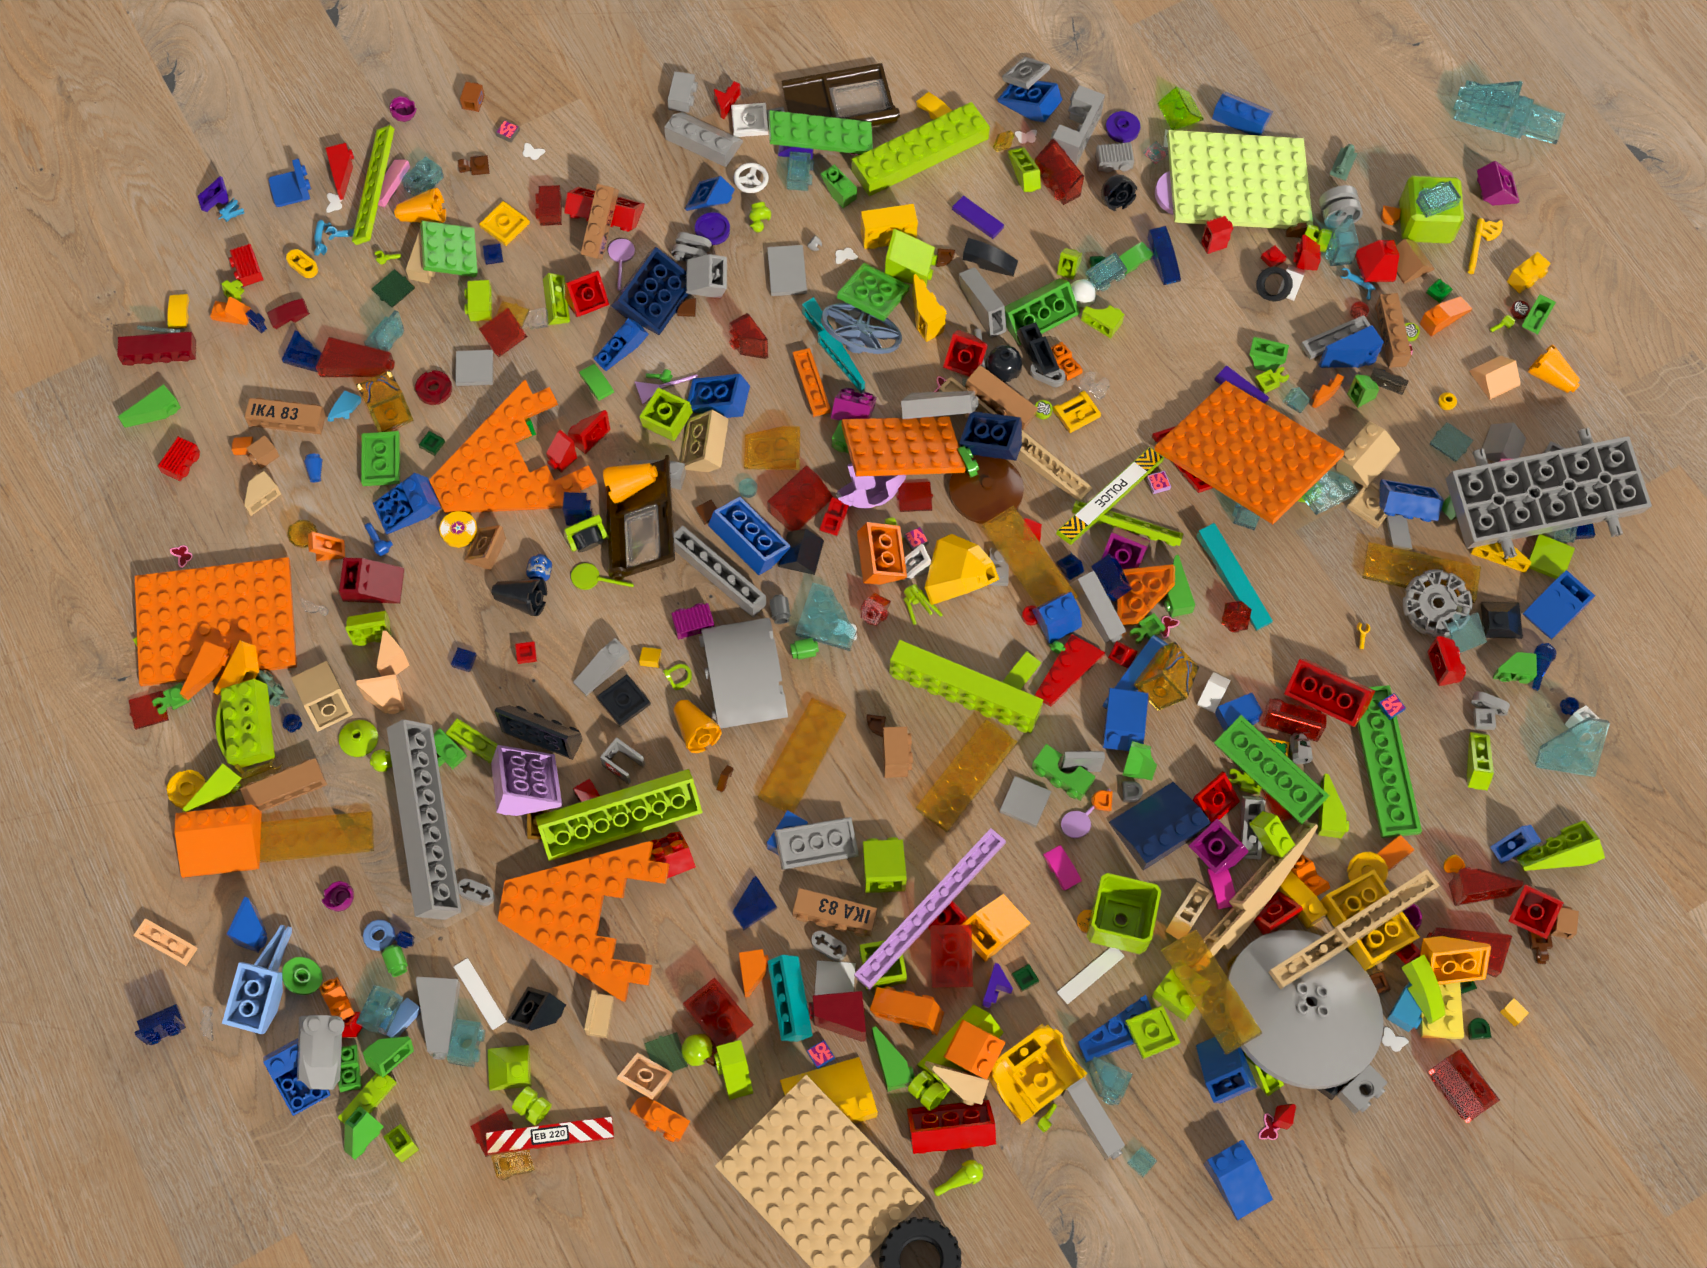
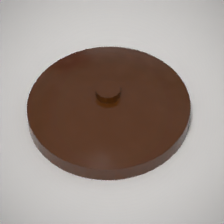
[949,455,1024,524]

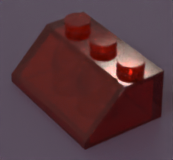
[1035,139,1084,205]
[767,465,833,531]
[1261,698,1327,742]
[1428,1049,1500,1123]

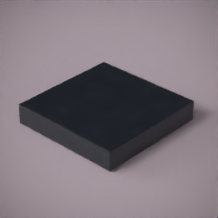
[596,674,651,727]

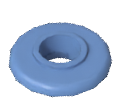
[363,919,395,951]

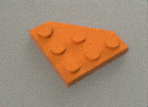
[1117,564,1175,625]

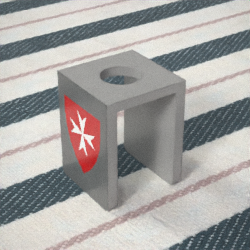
[600,737,645,785]

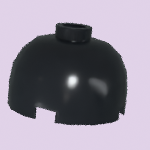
[1101,175,1137,211]
[986,345,1022,382]

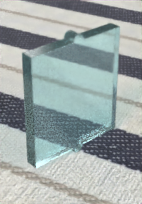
[137,325,180,333]
[1429,422,1473,462]
[1447,612,1487,653]

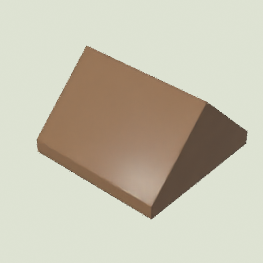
[1396,239,1434,284]
[464,525,506,570]

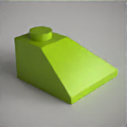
[488,1045,532,1091]

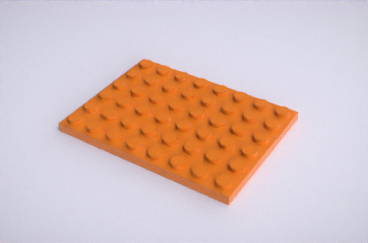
[1155,381,1344,525]
[135,557,297,687]

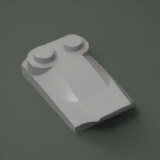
[297,1015,345,1090]

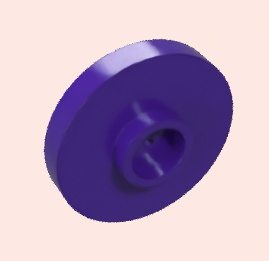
[1106,111,1141,143]
[695,212,730,245]

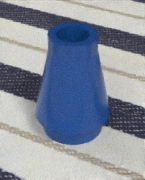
[304,454,323,483]

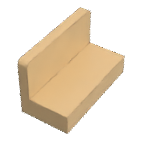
[584,990,614,1038]

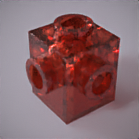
[860,593,891,626]
[1221,601,1252,633]

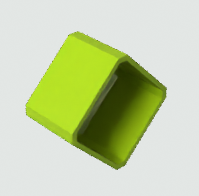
[1399,176,1464,244]
[1086,873,1161,954]

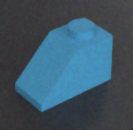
[1387,981,1422,1032]

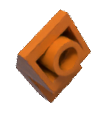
[1291,854,1330,896]
[319,977,354,1020]

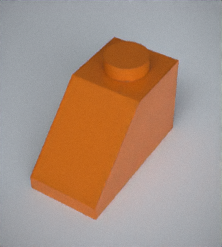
[739,949,769,997]

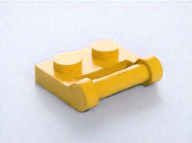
[1053,391,1101,433]

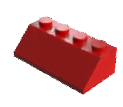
[564,187,645,232]
[1284,659,1375,727]
[907,1100,996,1154]

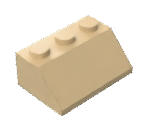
[681,410,728,472]
[1337,421,1400,488]

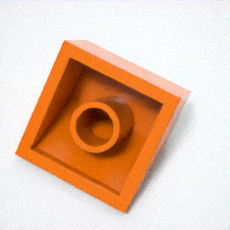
[943,1019,1006,1080]

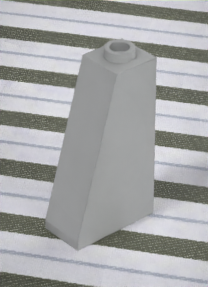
[959,267,1006,338]
[901,391,978,419]
[1068,571,1126,643]
[416,977,461,1060]
[1063,1077,1125,1160]

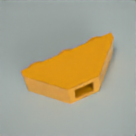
[213,640,259,695]

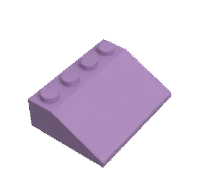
[491,745,562,816]

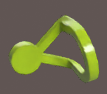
[662,664,692,690]

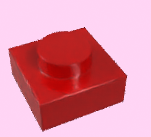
[1260,245,1287,267]
[515,641,537,664]

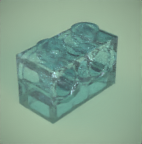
[402,156,444,196]

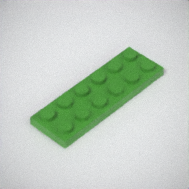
[768,110,873,154]
[1214,715,1330,825]

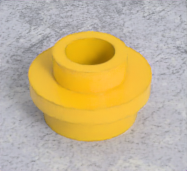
[1438,392,1457,410]

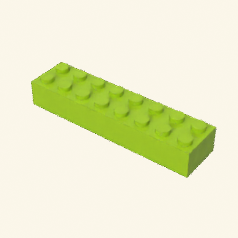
[852,102,990,197]
[889,640,1044,733]
[535,769,703,861]

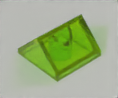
[1158,86,1204,130]

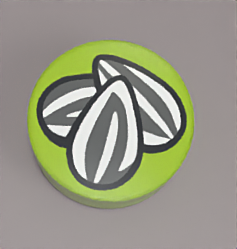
[1405,323,1420,341]
[1035,400,1053,419]

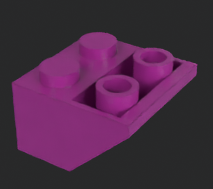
[831,387,877,421]

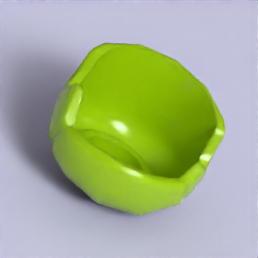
[681,1034,712,1066]

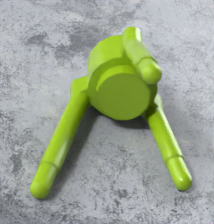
[903,584,943,625]

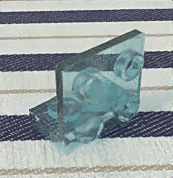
[364,310,404,356]

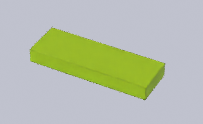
[445,718,499,764]

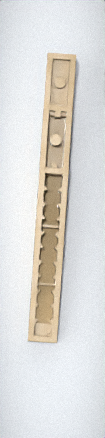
[939,377,1092,501]
[1183,822,1318,972]
[1268,870,1440,989]

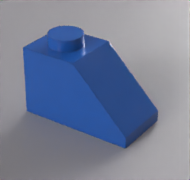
[1490,825,1542,864]

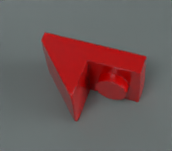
[714,81,741,119]

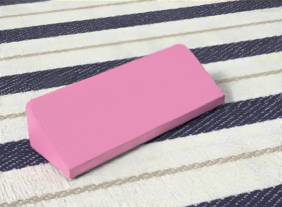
[378,160,410,208]

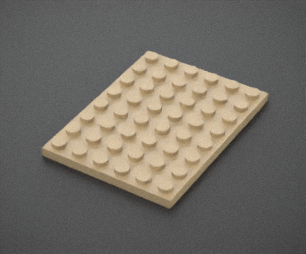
[715,1075,925,1268]

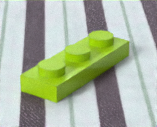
[338,1073,397,1124]

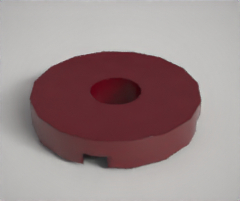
[415,370,452,405]

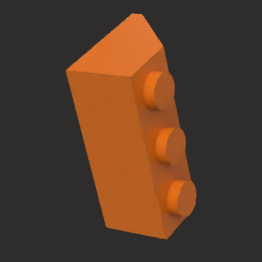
[857,522,907,585]

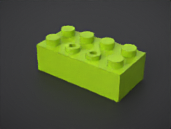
[216,679,275,768]

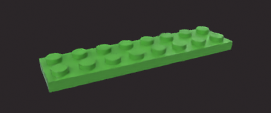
[1357,685,1422,838]

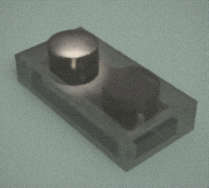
[1370,367,1409,395]

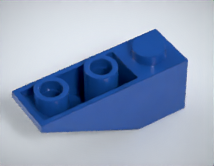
[594,318,649,371]

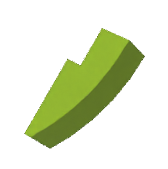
[1401,954,1446,1024]

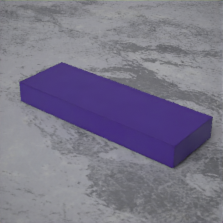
[952,195,1004,239]
[1214,365,1269,404]

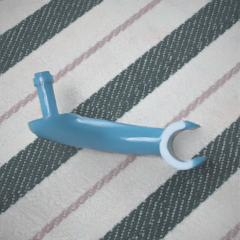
[314,220,331,256]
[325,226,355,240]
[1340,268,1375,300]

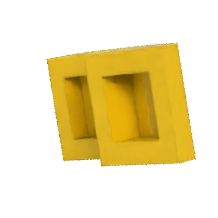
[916,92,952,120]
[168,294,189,329]

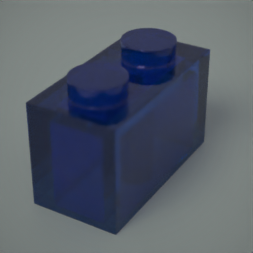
[563,492,593,526]
[1091,554,1132,601]

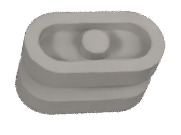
[671,232,712,261]

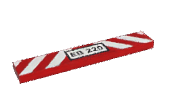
[486,1116,614,1155]

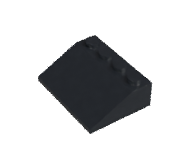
[494,705,583,760]

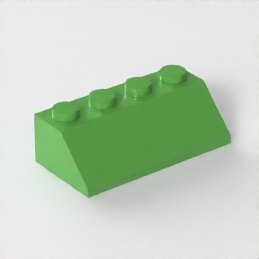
[1005,278,1080,345]

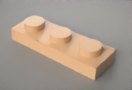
[133,918,197,966]

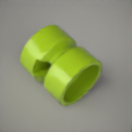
[1305,224,1332,253]
[908,1071,947,1111]
[512,1086,552,1126]

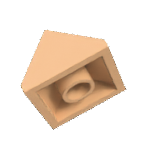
[1469,356,1521,400]
[377,631,409,677]
[617,1052,673,1101]

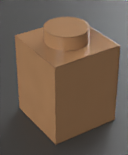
[246,435,279,469]
[1551,906,1579,939]

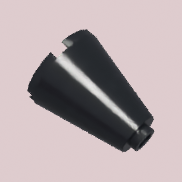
[491,578,547,616]

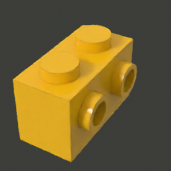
[1507,251,1550,294]

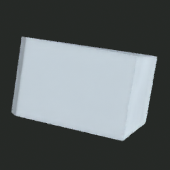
[1278,265,1306,301]
[902,544,931,581]
[1197,672,1231,713]
[1565,705,1600,738]

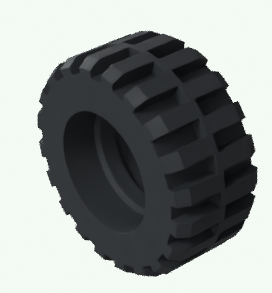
[879,1217,962,1268]

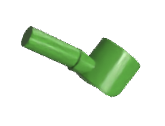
[646,369,673,383]

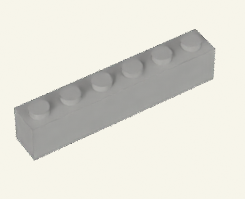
[674,525,766,618]

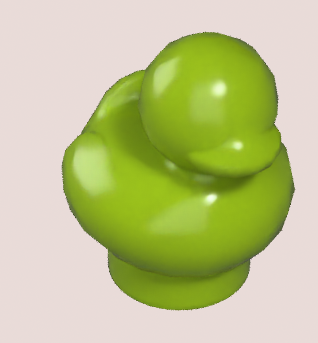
[749,202,771,233]

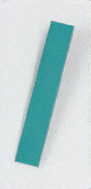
[802,297,865,393]
[1196,523,1273,631]

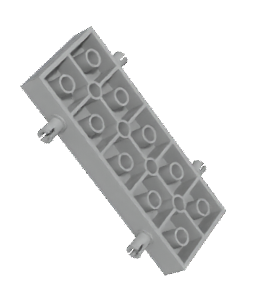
[1445,428,1652,559]

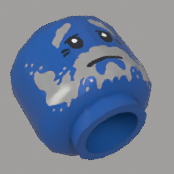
[526,554,552,581]

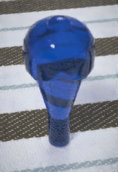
[1532,643,1557,691]

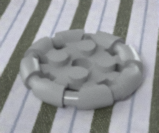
[1403,569,1472,637]

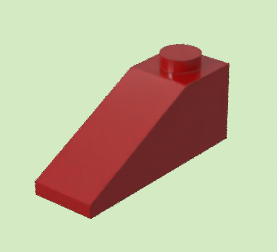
[326,143,354,200]

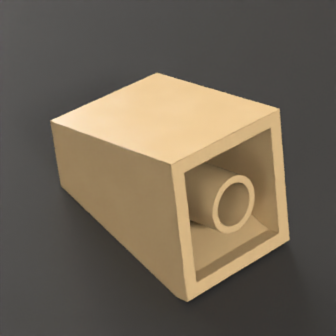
[291,661,353,732]

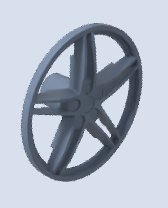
[821,303,902,354]

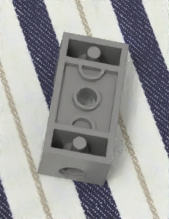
[1048,85,1105,168]

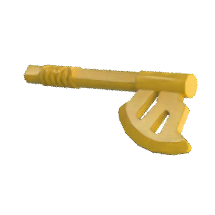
[1468,218,1503,274]

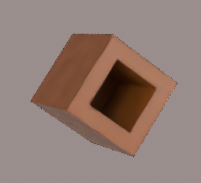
[460,82,485,112]

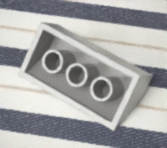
[664,112,743,167]

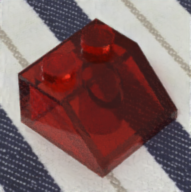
[728,313,768,359]

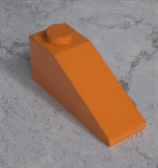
[1420,296,1472,337]
[180,641,231,700]

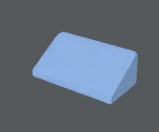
[379,997,421,1038]

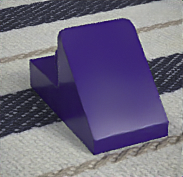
[198,176,229,212]
[982,963,1013,1008]

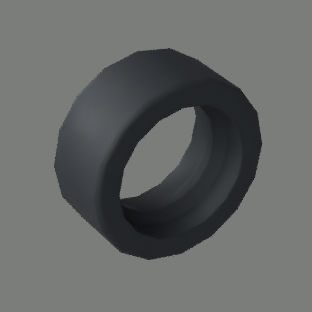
[1256,267,1293,302]

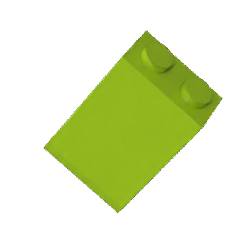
[885,229,937,287]
[863,837,907,893]

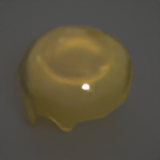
[287,520,319,548]

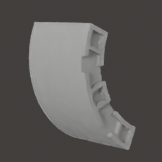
[699,618,788,729]

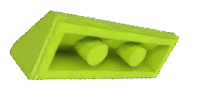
[543,273,570,325]

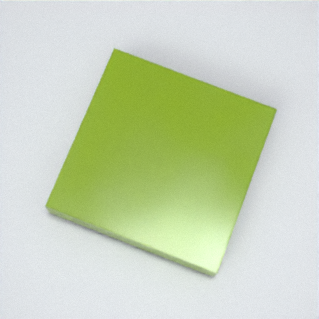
[1529,534,1575,579]
[1125,1005,1181,1060]

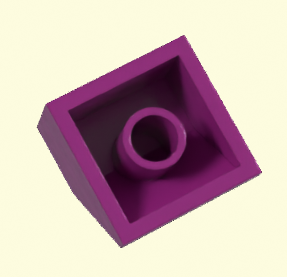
[1477,161,1520,206]
[1099,526,1150,573]
[1189,819,1249,874]

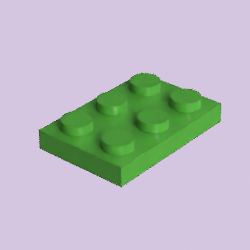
[361,431,400,486]

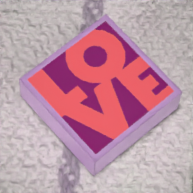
[1146,471,1171,494]

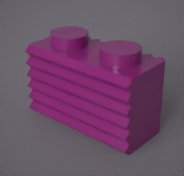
[671,603,715,640]

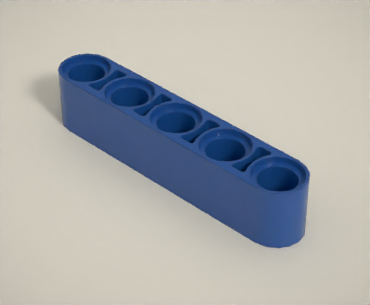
[1102,635,1170,709]

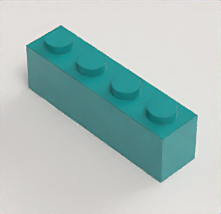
[767,955,813,1042]

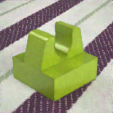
[221,280,244,302]

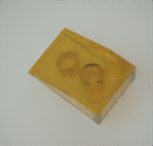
[744,426,800,470]

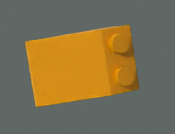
[1420,936,1491,985]

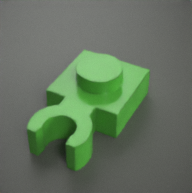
[1129,613,1166,644]
[152,683,191,714]

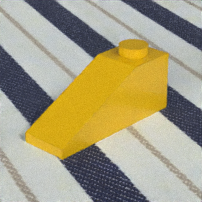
[1471,543,1531,573]
[1278,871,1328,929]

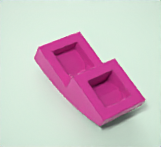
[1043,845,1082,890]
[1207,868,1235,909]

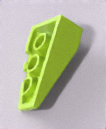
[1516,820,1605,871]

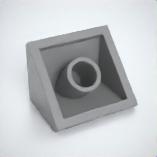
[1482,422,1526,462]

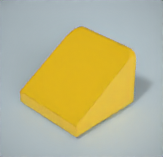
[639,647,662,668]
[1500,998,1529,1027]

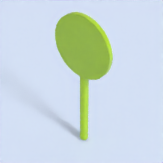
[571,563,634,590]

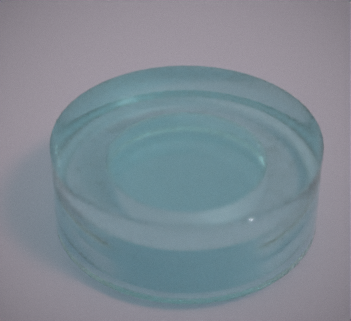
[739,478,757,498]

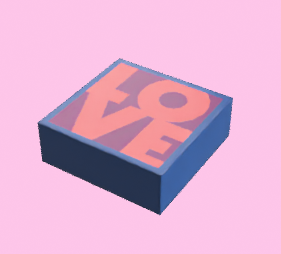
[1378,693,1406,720]
[806,1040,835,1069]

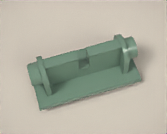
[1329,144,1358,181]
[255,670,289,707]

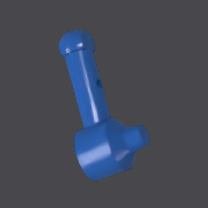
[365,523,393,557]

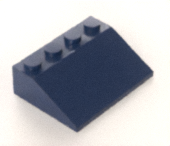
[611,247,688,335]
[1109,782,1211,871]

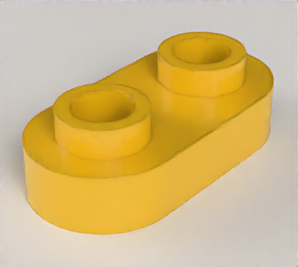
[286,249,318,278]

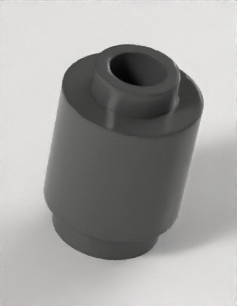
[769,594,791,624]

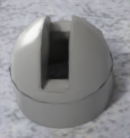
[807,235,822,251]

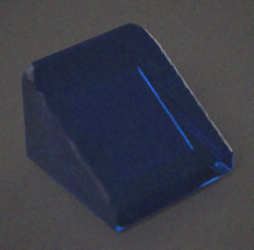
[1056,553,1084,580]

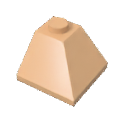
[356,674,405,714]

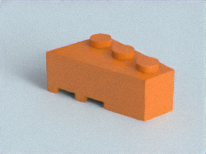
[870,986,944,1036]

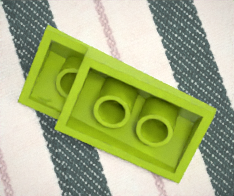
[917,1004,1004,1094]

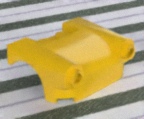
[987,1024,1087,1125]

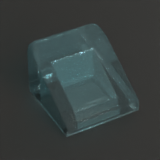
[1282,387,1310,413]

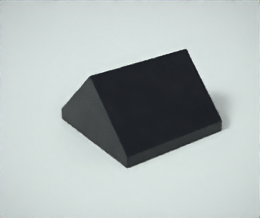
[778,528,824,575]

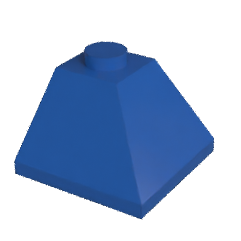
[685,176,735,211]
[227,897,267,953]

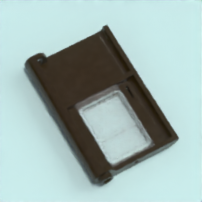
[782,63,900,127]
[605,455,675,581]

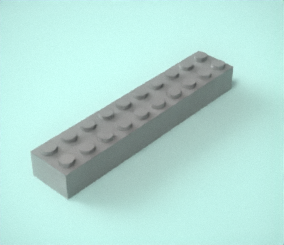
[387,719,462,920]

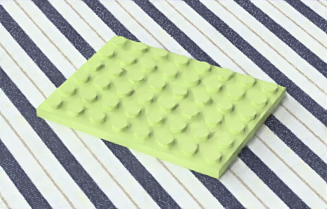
[1167,130,1313,229]

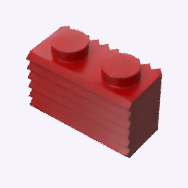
[1201,215,1233,254]
[229,244,264,287]
[157,436,200,481]

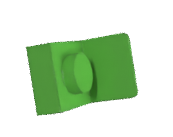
[1522,294,1556,334]

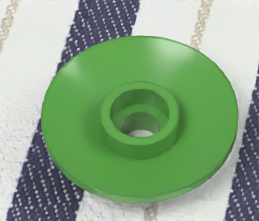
[282,957,323,995]

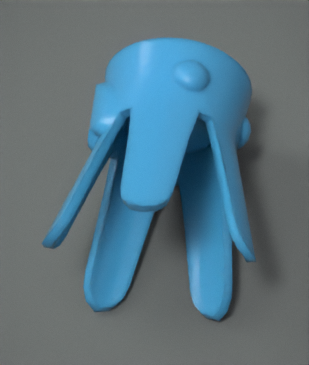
[218,198,245,222]

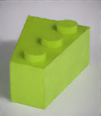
[714,1040,754,1100]

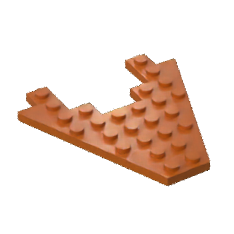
[429,380,597,514]
[498,841,669,1002]

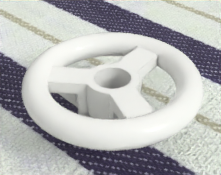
[734,163,769,193]

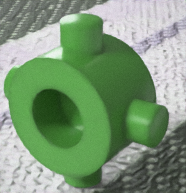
[1049,641,1066,654]

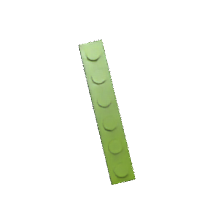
[1072,500,1184,546]

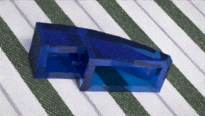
[1147,226,1181,285]

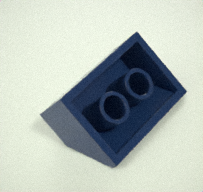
[959,411,1022,461]

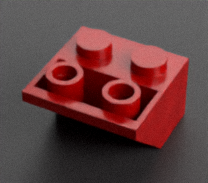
[650,831,696,879]

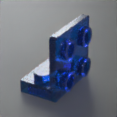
[134,1004,186,1045]

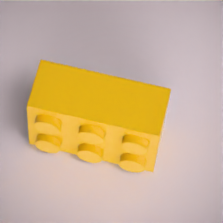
[861,204,918,249]

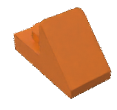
[210,297,252,325]
[308,531,345,561]

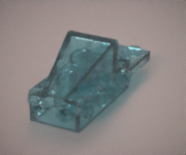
[1453,80,1566,145]

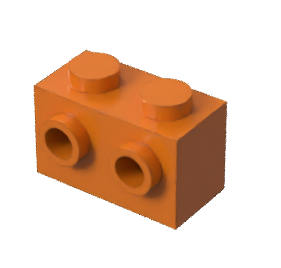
[642,1100,690,1143]

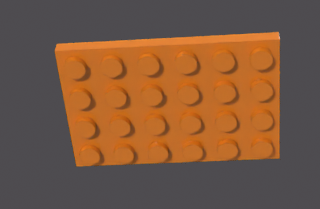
[841,416,966,477]

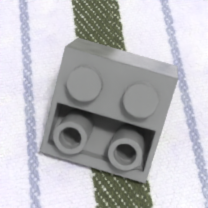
[686,254,727,299]

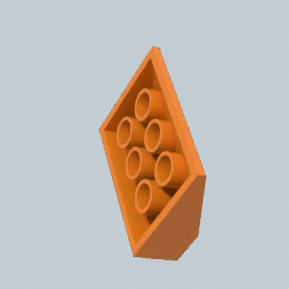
[175,805,262,878]

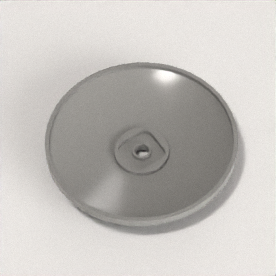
[1224,930,1383,1089]

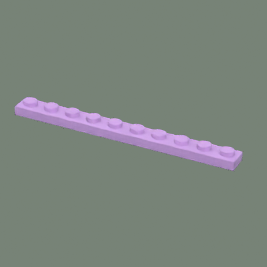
[854,828,1006,990]

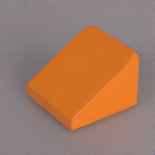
[231,436,253,455]

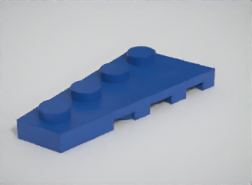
[1077,994,1152,1063]

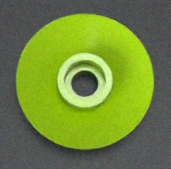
[339,720,378,757]

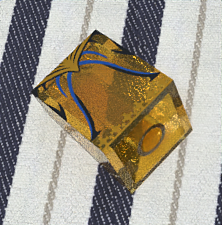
[356,370,414,432]
[1134,642,1199,711]

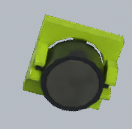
[564,515,607,553]

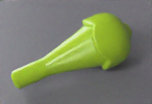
[369,749,392,772]
[933,1160,983,1196]

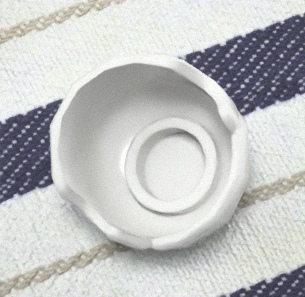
[1070,279,1096,308]

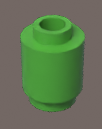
[790,638,819,660]
[382,945,408,977]

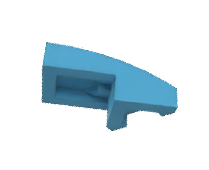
[328,391,361,422]

